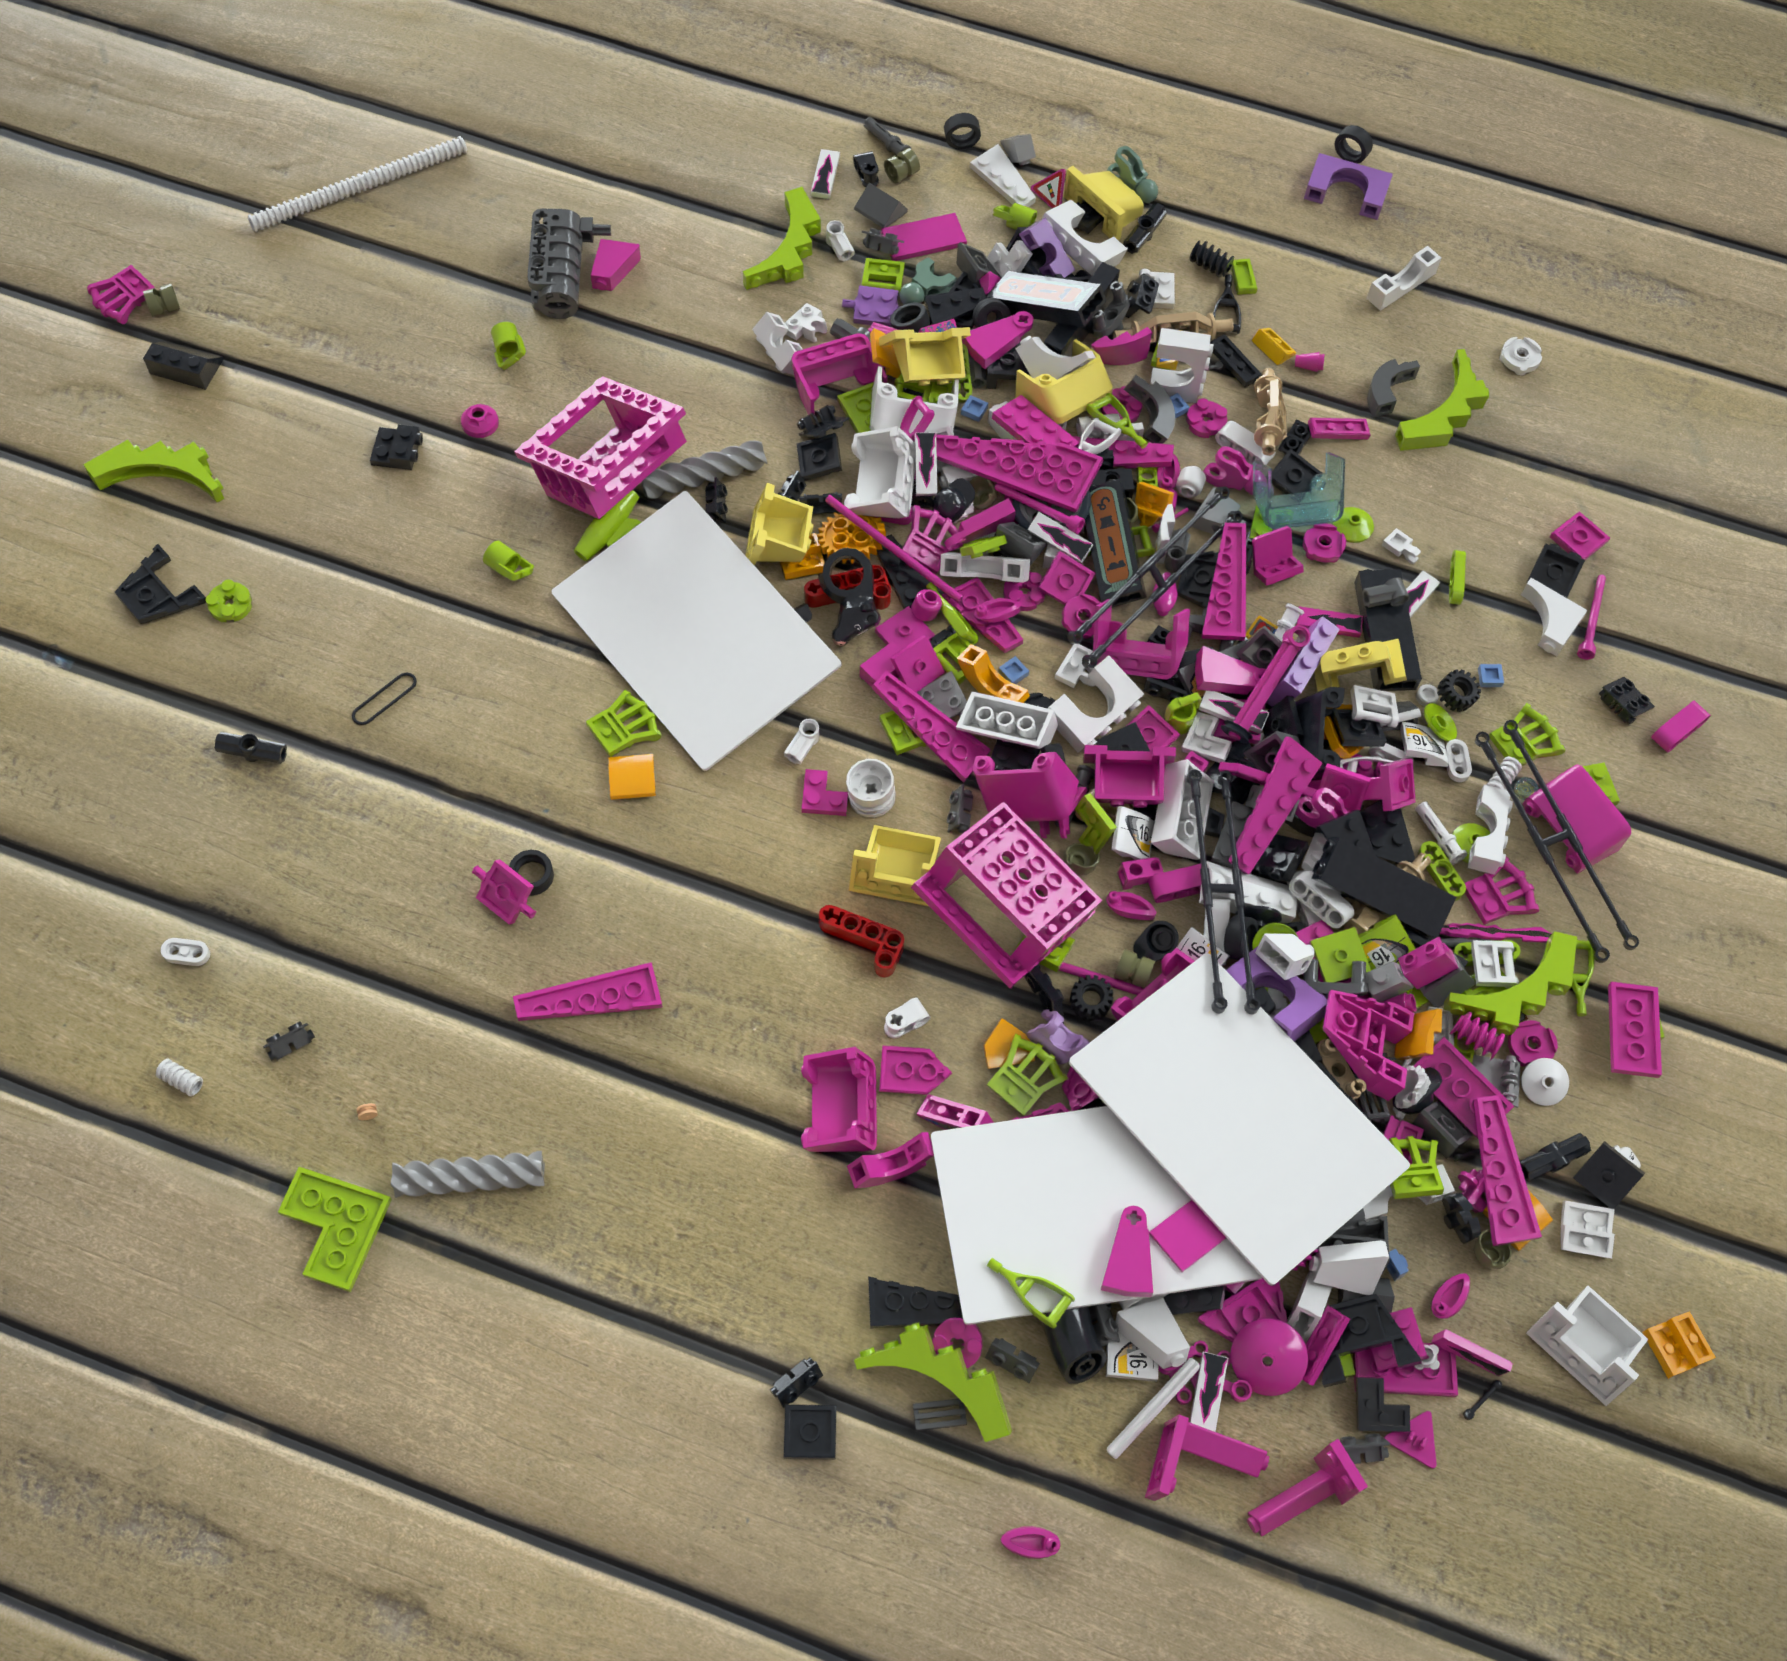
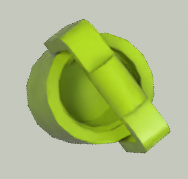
[993,203,1037,230]
[491,322,526,370]
[483,540,534,581]
[1165,692,1202,735]

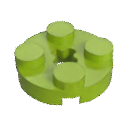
[206,579,252,622]

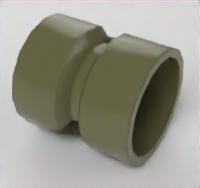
[884,148,920,183]
[143,283,180,317]
[1114,949,1156,989]

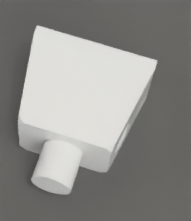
[1255,934,1314,980]

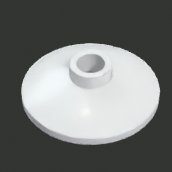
[1521,1058,1569,1106]

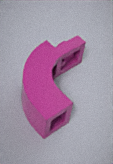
[847,1132,934,1188]

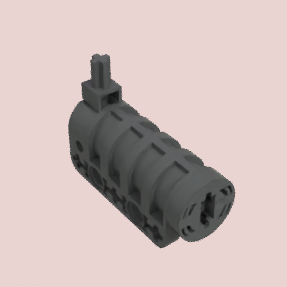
[527,208,611,319]

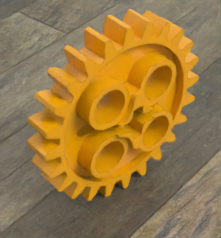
[817,512,886,564]

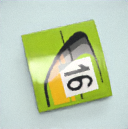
[1358,914,1415,971]

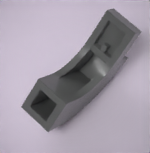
[1367,359,1420,418]
[1124,375,1175,444]

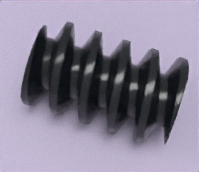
[1189,240,1235,277]

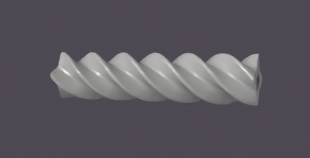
[641,441,767,499]
[391,1151,545,1198]

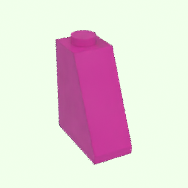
[591,239,641,291]

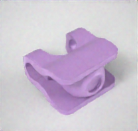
[1026,1010,1090,1065]

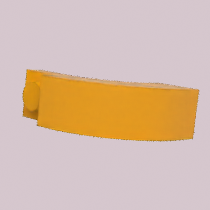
[957,644,1030,703]

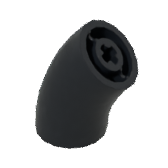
[1042,1306,1107,1384]

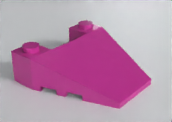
[1323,990,1414,1101]

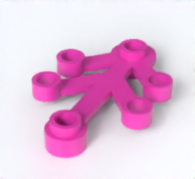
[1158,1341,1252,1405]

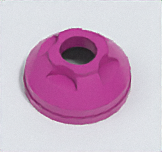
[461,404,499,438]

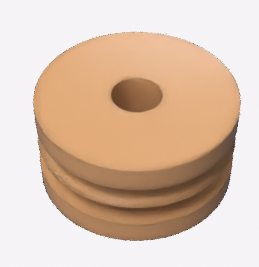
[356,1103,378,1120]

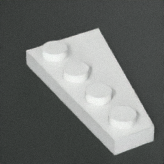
[970,144,1036,207]

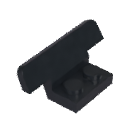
[1205,741,1260,805]

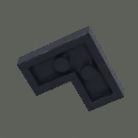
[1356,1377,1410,1432]

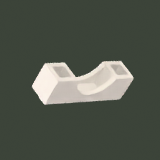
[1367,246,1441,311]
[940,552,1030,583]
[1468,785,1513,875]
[1363,1164,1455,1222]

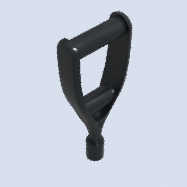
[1213,274,1241,334]

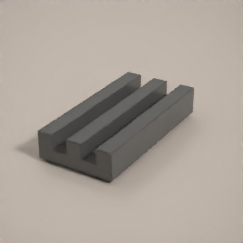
[1356,1078,1390,1122]
[913,1398,967,1431]

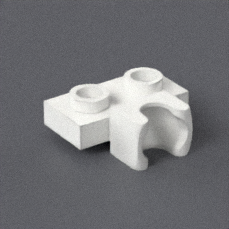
[785,303,827,342]

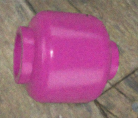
[911,589,942,621]

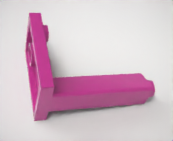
[1308,758,1416,811]
[1145,1415,1269,1501]
[1247,1439,1368,1537]

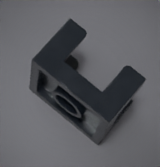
[986,343,1028,389]

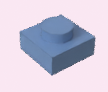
[1170,393,1189,419]
[961,395,988,422]
[998,656,1029,684]
[1478,664,1504,687]
[1386,1249,1409,1281]

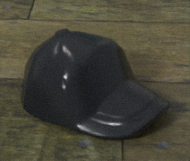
[1133,921,1179,962]

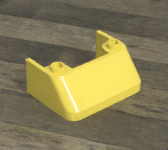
[1015,339,1113,424]

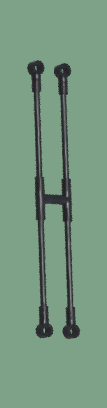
[1067,487,1242,668]
[1475,720,1639,963]
[1187,769,1261,1015]

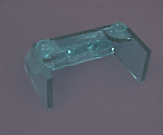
[1253,452,1345,530]

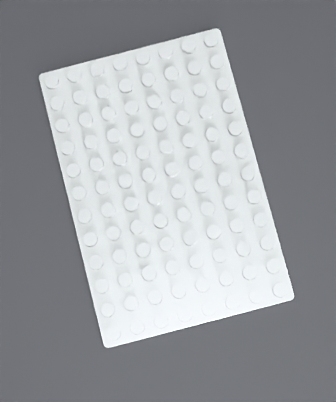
[552,491,841,771]
[1069,953,1410,1286]
[931,1106,1262,1325]

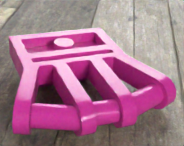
[87,265,155,324]
[902,505,959,575]
[1465,856,1539,925]

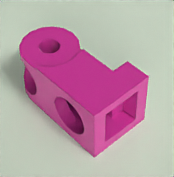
[1117,857,1164,890]

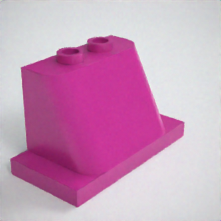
[1083,745,1176,808]

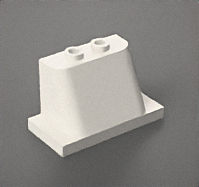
[1526,1286,1648,1406]

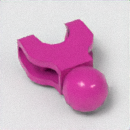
[1203,446,1269,496]
[1295,787,1348,828]

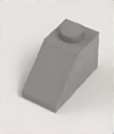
[1000,134,1036,165]

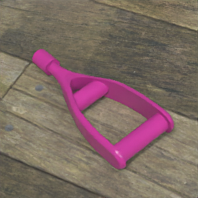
[900,396,935,442]

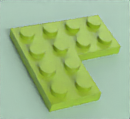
[278,1167,392,1292]

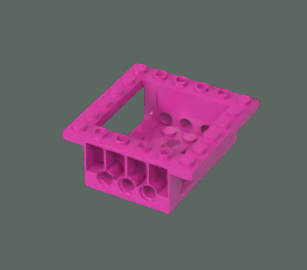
[515,376,687,519]
[911,802,1102,988]

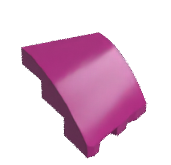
[1091,327,1152,365]

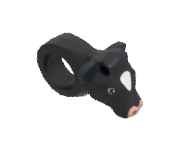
[818,548,881,646]

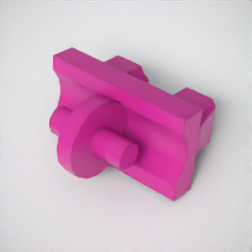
[1458,1169,1487,1213]

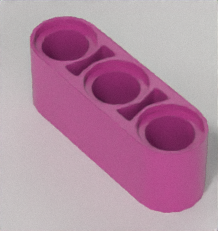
[1651,700,1711,753]
[1148,864,1201,903]

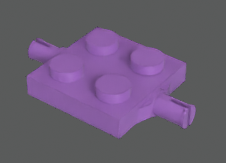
[842,285,901,328]

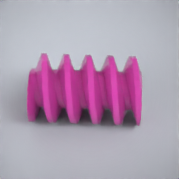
[1449,1011,1505,1061]

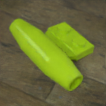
[574,490,642,562]

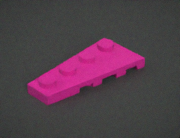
[941,577,1024,653]

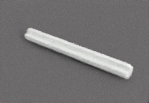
[1107,1358,1200,1459]

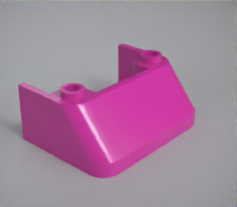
[792,333,887,415]
[1093,599,1190,679]

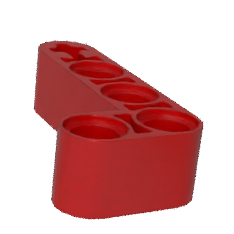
[804,565,891,610]
[819,905,904,978]

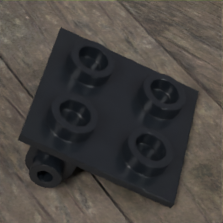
[797,405,849,439]
[1599,677,1655,725]

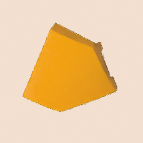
[1135,482,1174,527]
[1324,716,1364,759]
[983,1018,1035,1069]

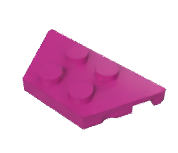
[1197,1278,1287,1343]

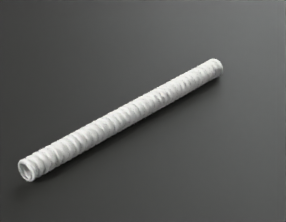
[248,136,467,232]

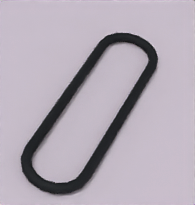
[352,672,417,725]

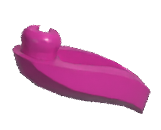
[1157,454,1181,490]
[1153,572,1178,616]
[974,598,1021,623]
[1106,891,1156,920]
[1431,1273,1470,1319]
[1000,1526,1061,1559]

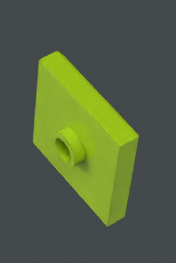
[1310,927,1371,983]

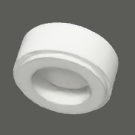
[1416,684,1439,706]

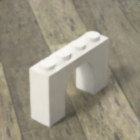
[1042,199,1128,276]
[1150,328,1213,403]
[1048,656,1144,753]

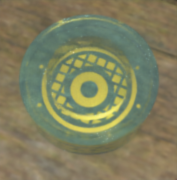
[1514,777,1538,800]

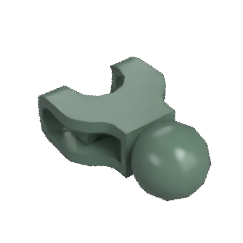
[1107,146,1158,204]
[899,258,957,305]

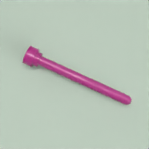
[995,483,1085,534]
[1577,574,1606,660]

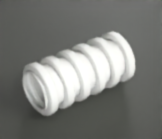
[1486,757,1522,790]
[156,1059,203,1097]

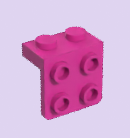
[1252,526,1304,586]

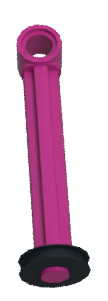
[1221,625,1310,744]

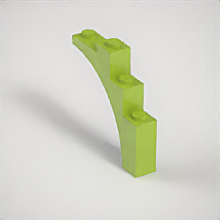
[743,186,821,290]
[1395,349,1489,451]
[83,439,224,503]
[1443,931,1577,1035]
[854,1322,1012,1442]

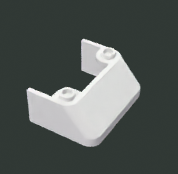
[870,366,959,434]

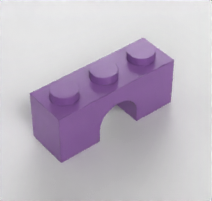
[1019,218,1075,278]

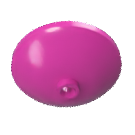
[1231,1318,1308,1396]

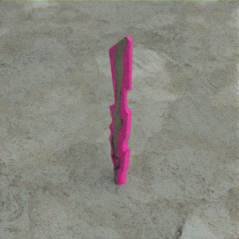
[1440,923,1552,943]

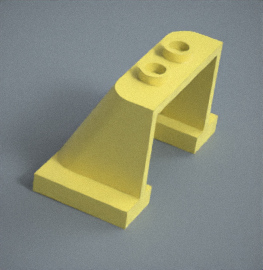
[1063,166,1144,240]
[879,327,971,386]
[745,483,814,566]
[1314,639,1407,692]
[849,825,941,906]

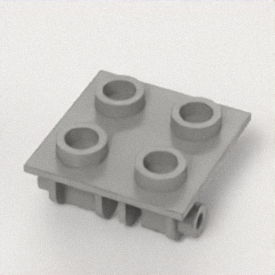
[917,671,967,718]
[1472,1055,1520,1108]

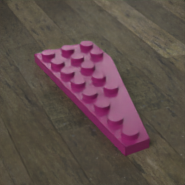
[936,434,1103,513]

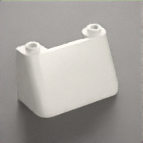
[844,426,916,518]

